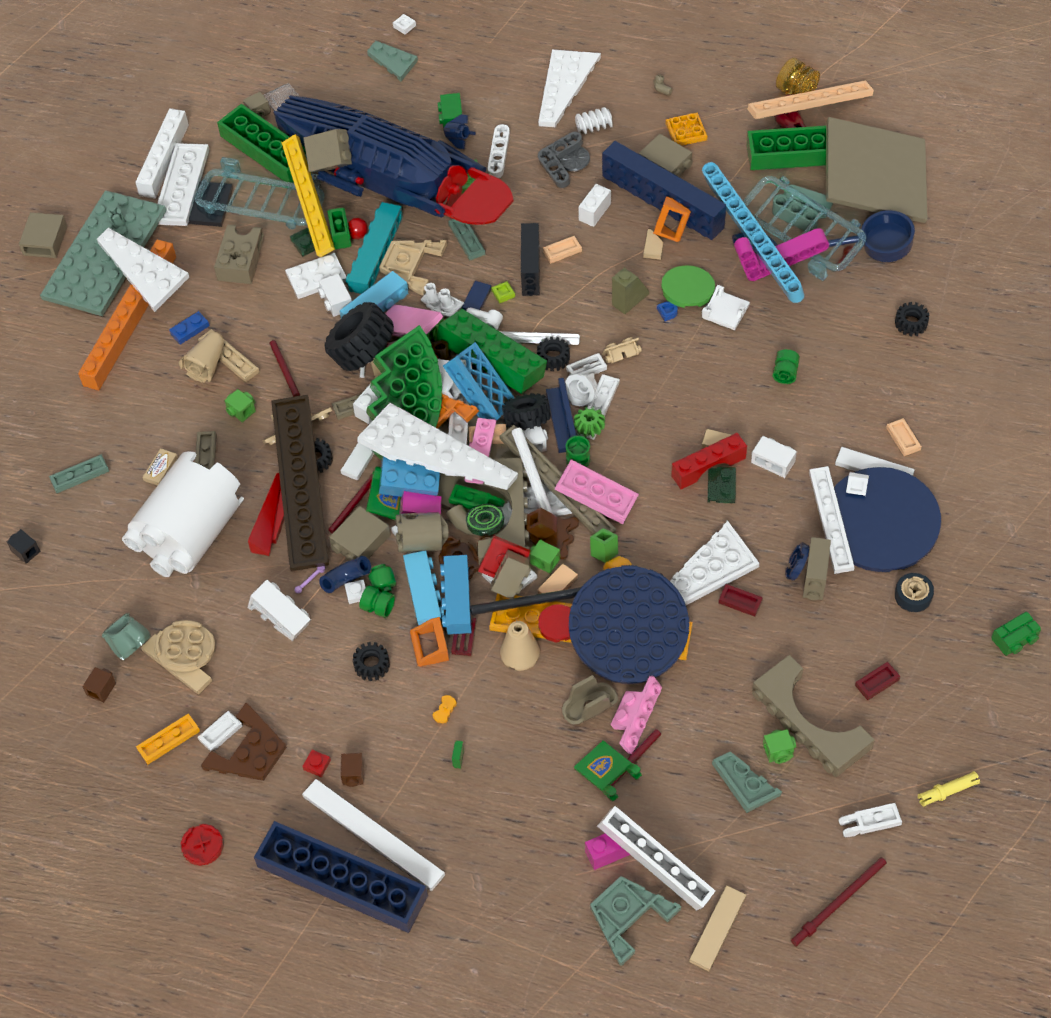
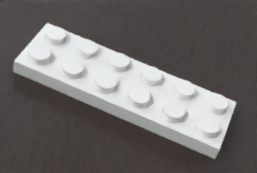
[158,143,210,226]

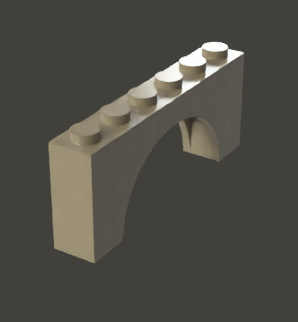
[478,458,530,565]
[752,655,875,777]

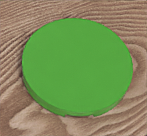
[661,265,715,308]

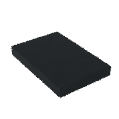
[188,181,233,227]

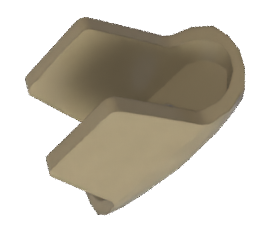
[562,675,618,725]

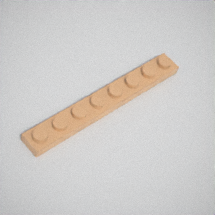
[747,80,874,119]

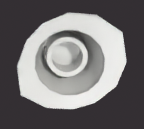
[565,373,597,406]

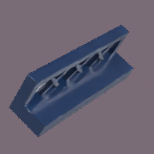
[546,378,576,453]

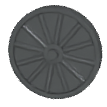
[559,147,590,171]

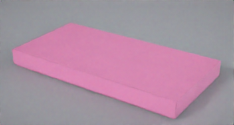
[385,304,443,337]
[555,460,639,524]

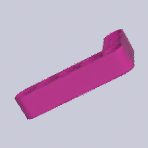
[734,228,829,281]

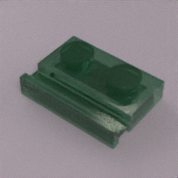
[290,228,333,257]
[707,467,736,503]

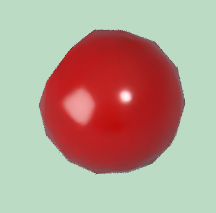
[348,218,368,240]

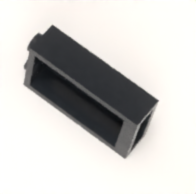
[521,223,540,296]

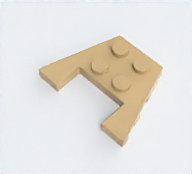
[379,240,447,296]

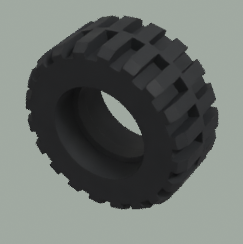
[324,302,394,371]

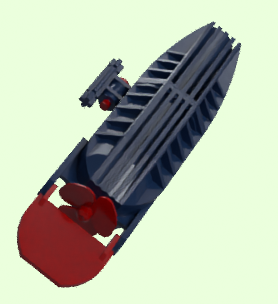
[274,95,514,225]

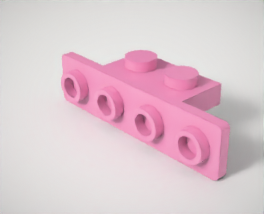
[465,418,496,484]
[611,676,662,754]

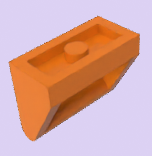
[653,196,691,242]
[410,617,449,667]

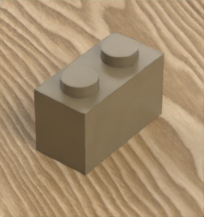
[491,550,531,599]

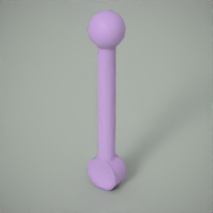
[294,566,325,594]

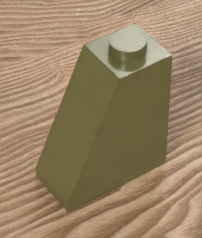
[612,267,649,314]

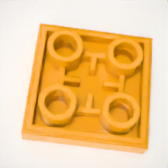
[665,112,708,146]

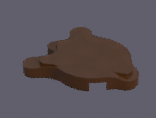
[525,517,579,560]
[439,536,479,581]

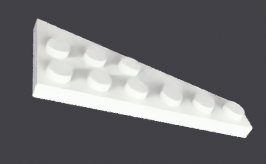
[539,50,601,127]
[97,228,189,312]
[670,521,759,605]

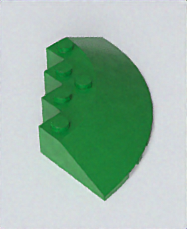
[366,325,442,461]

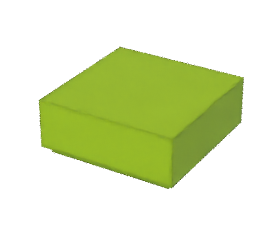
[491,281,515,304]

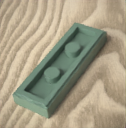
[448,219,486,260]
[49,454,109,493]

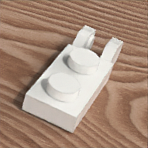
[839,803,902,837]

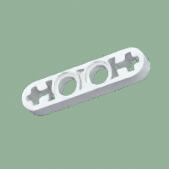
[488,124,510,178]

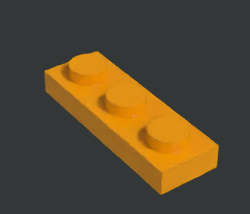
[136,713,200,765]

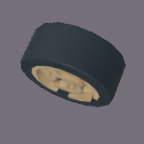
[895,573,934,612]

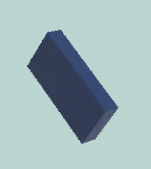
[462,281,491,311]

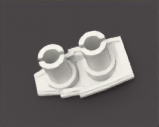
[421,283,464,317]

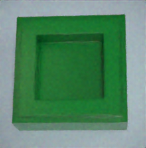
[452,740,464,769]

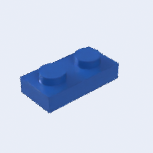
[169,311,210,345]

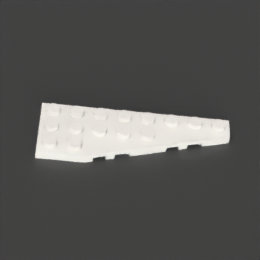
[357,403,518,490]

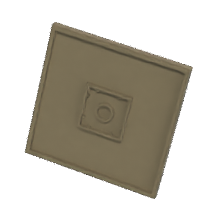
[826,117,927,223]

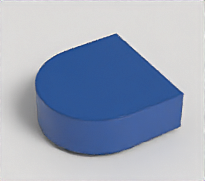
[657,301,678,321]

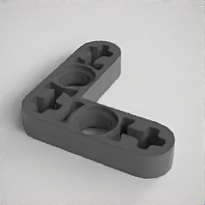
[538,132,583,188]

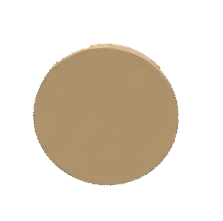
[154,620,215,672]

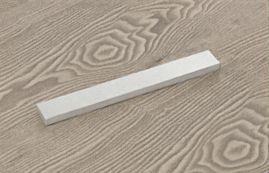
[302,779,445,891]

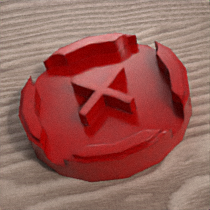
[538,604,571,642]
[181,824,223,866]

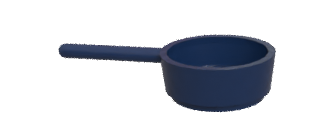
[828,210,915,262]

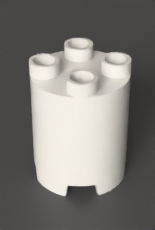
[122,451,244,577]

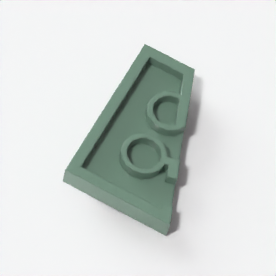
[367,40,418,82]
[712,752,782,813]

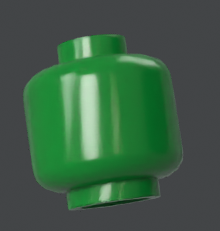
[368,564,397,593]

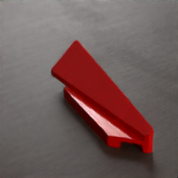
[248,473,284,556]

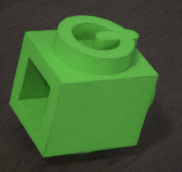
[224,389,256,423]
[763,729,796,764]

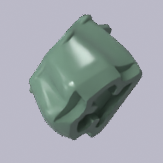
[102,613,151,660]

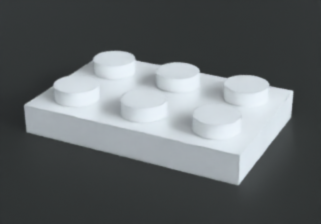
[285,253,346,299]

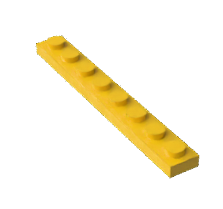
[282,134,335,257]

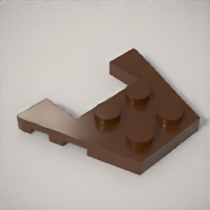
[201,703,287,781]

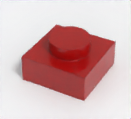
[302,750,331,778]

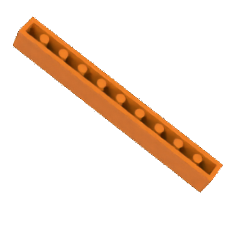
[78,239,176,391]

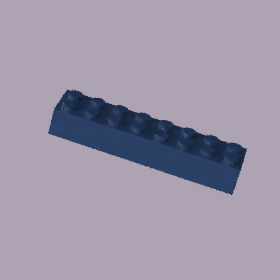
[602,141,726,240]
[254,821,428,933]

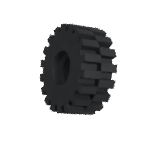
[502,393,551,431]

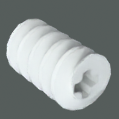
[575,107,613,134]

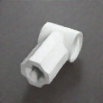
[467,308,503,330]

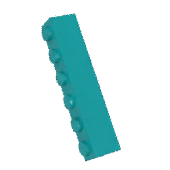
[346,202,403,294]

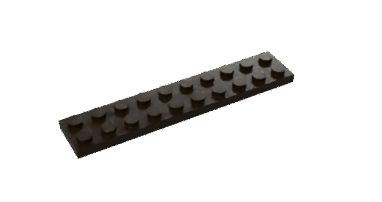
[271,395,329,571]

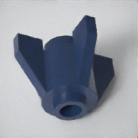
[444,114,476,149]

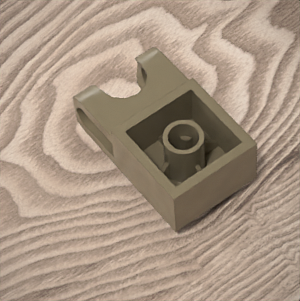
[214,224,264,284]

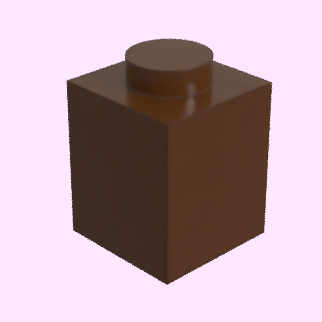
[527,507,557,540]
[82,667,116,703]
[341,753,364,787]

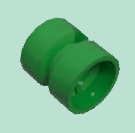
[772,349,800,384]
[566,436,590,467]
[359,585,395,618]

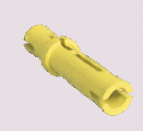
[918,771,980,807]

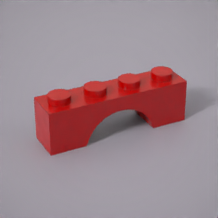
[671,433,747,490]

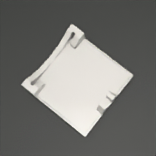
[702,285,750,330]

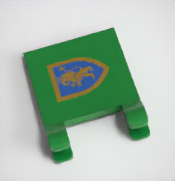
[366,466,401,520]
[574,741,642,801]

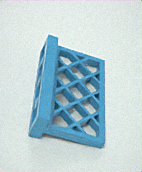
[443,342,514,420]

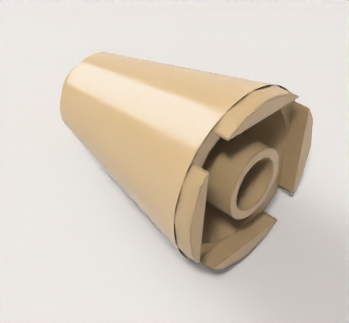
[179,332,224,383]
[500,621,540,671]

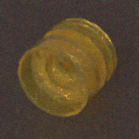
[776,58,820,95]

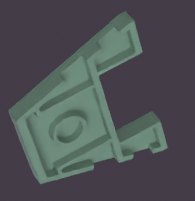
[590,876,681,966]

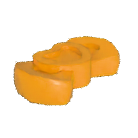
[432,695,457,724]

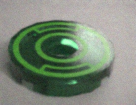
[465,504,504,536]

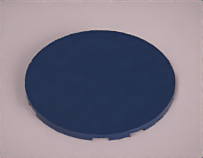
[834,467,941,572]
[569,565,690,684]

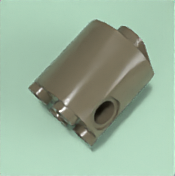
[396,512,448,553]

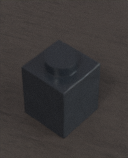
[6,529,41,564]

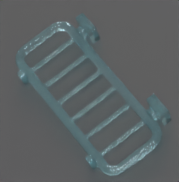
[195,157,325,229]
[743,176,866,281]

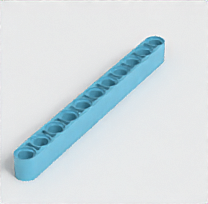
[702,162,805,303]

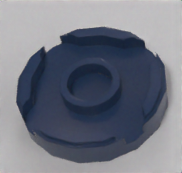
[785,542,810,581]

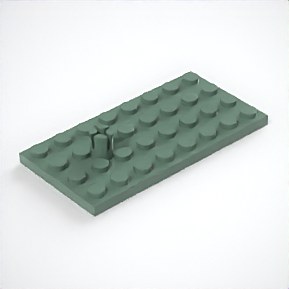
[40,190,166,316]

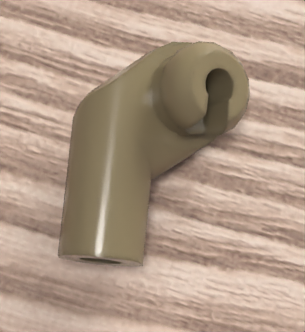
[653,75,673,96]

